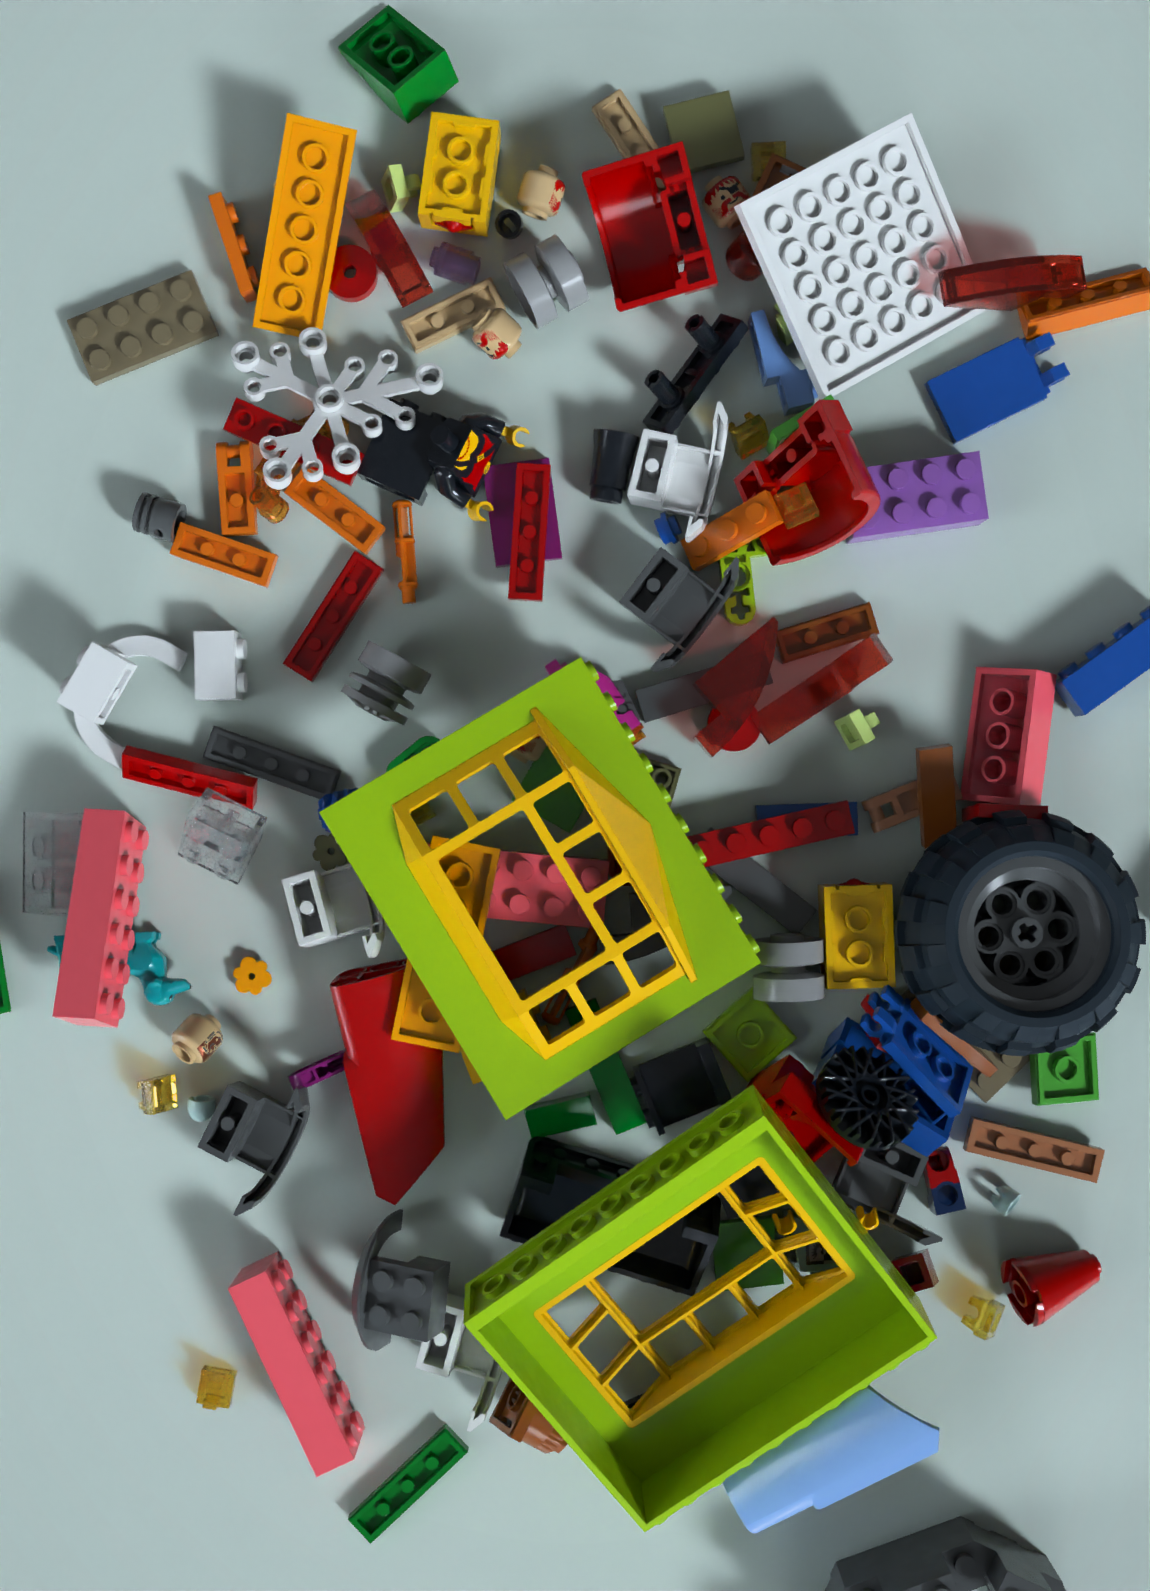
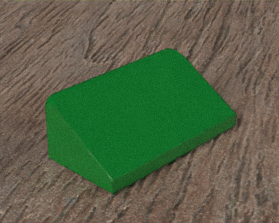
[524,1091,597,1138]

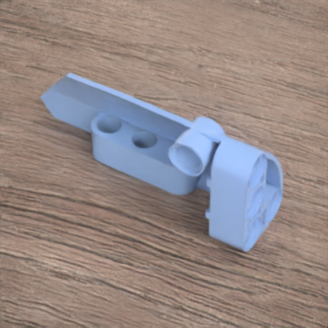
[723,1385,940,1533]

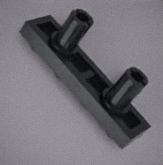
[642,313,749,434]

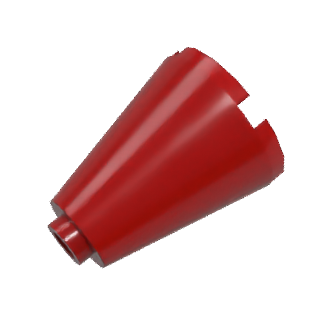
[1001,1249,1102,1327]

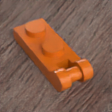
[216,441,258,537]

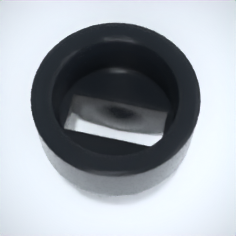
[495,209,523,239]

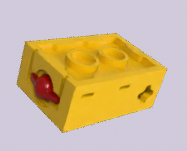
[418,111,501,237]
[818,878,896,989]

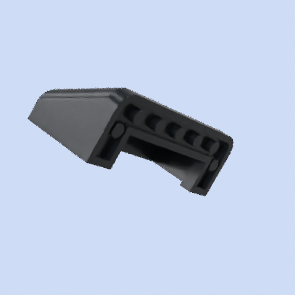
[499,1136,721,1296]

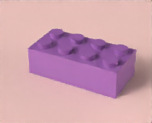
[846,451,989,544]

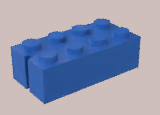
[812,1017,955,1157]

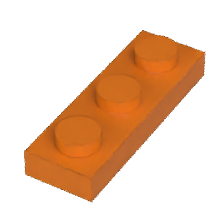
[208,192,260,303]
[284,469,386,555]
[680,490,784,572]
[170,522,279,588]

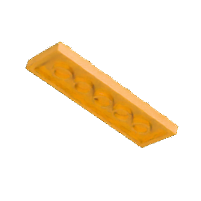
[252,113,357,337]
[391,835,501,1053]

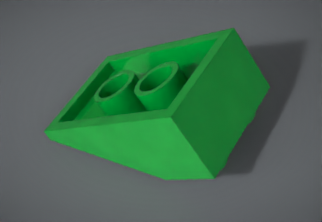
[338,5,459,124]

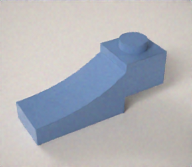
[747,309,818,416]

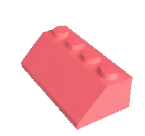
[960,667,1057,805]

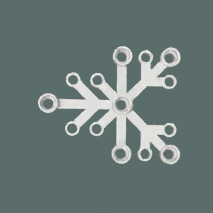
[231,327,443,490]

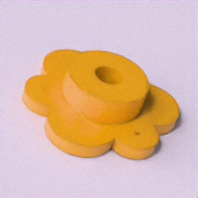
[233,956,272,995]

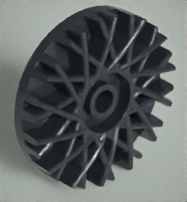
[816,1045,919,1151]

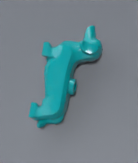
[47,932,191,1005]

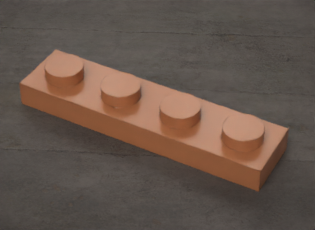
[963,1116,1105,1183]

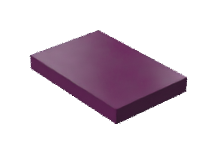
[484,458,562,568]

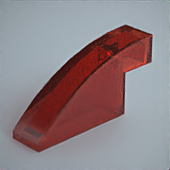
[345,189,434,308]
[938,255,1087,311]
[693,617,778,758]
[751,632,893,744]

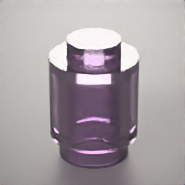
[429,241,481,285]

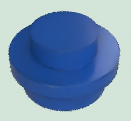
[654,511,682,545]

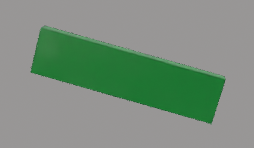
[565,997,647,1135]
[348,1424,469,1544]

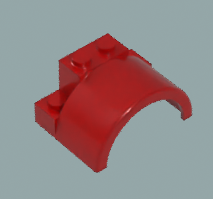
[582,141,718,312]
[733,399,881,566]
[745,1054,863,1167]

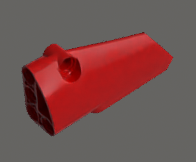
[329,958,445,1205]

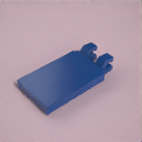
[924,332,1070,445]
[859,985,974,1118]

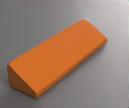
[1016,267,1150,341]

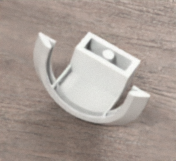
[627,401,728,543]
[57,635,188,769]
[281,839,385,958]
[415,1293,502,1432]

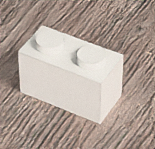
[194,630,248,701]

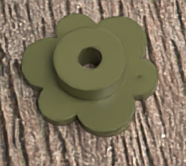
[312,833,347,871]

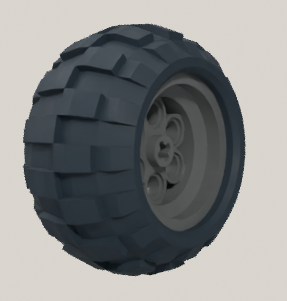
[894,810,1146,1056]

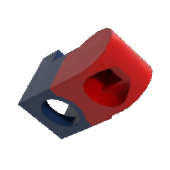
[923,1146,966,1216]

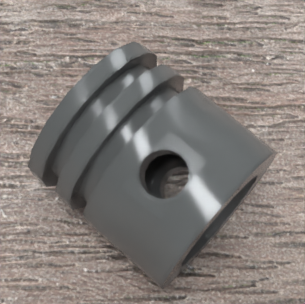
[132,492,187,543]

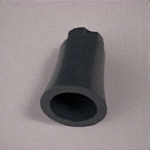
[589,429,640,504]

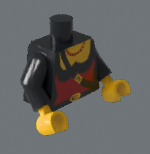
[427,412,530,521]

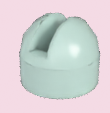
[188,1095,216,1122]
[991,1185,1021,1216]

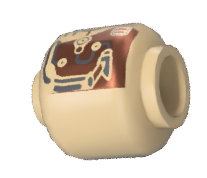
[172,1013,223,1064]

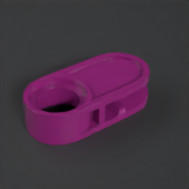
[287,1049,345,1090]

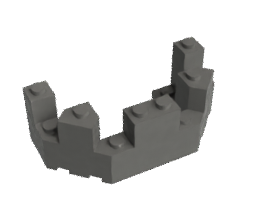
[825,1516,1066,1591]

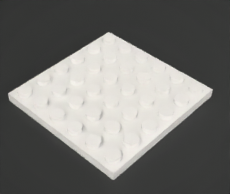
[734,113,991,400]

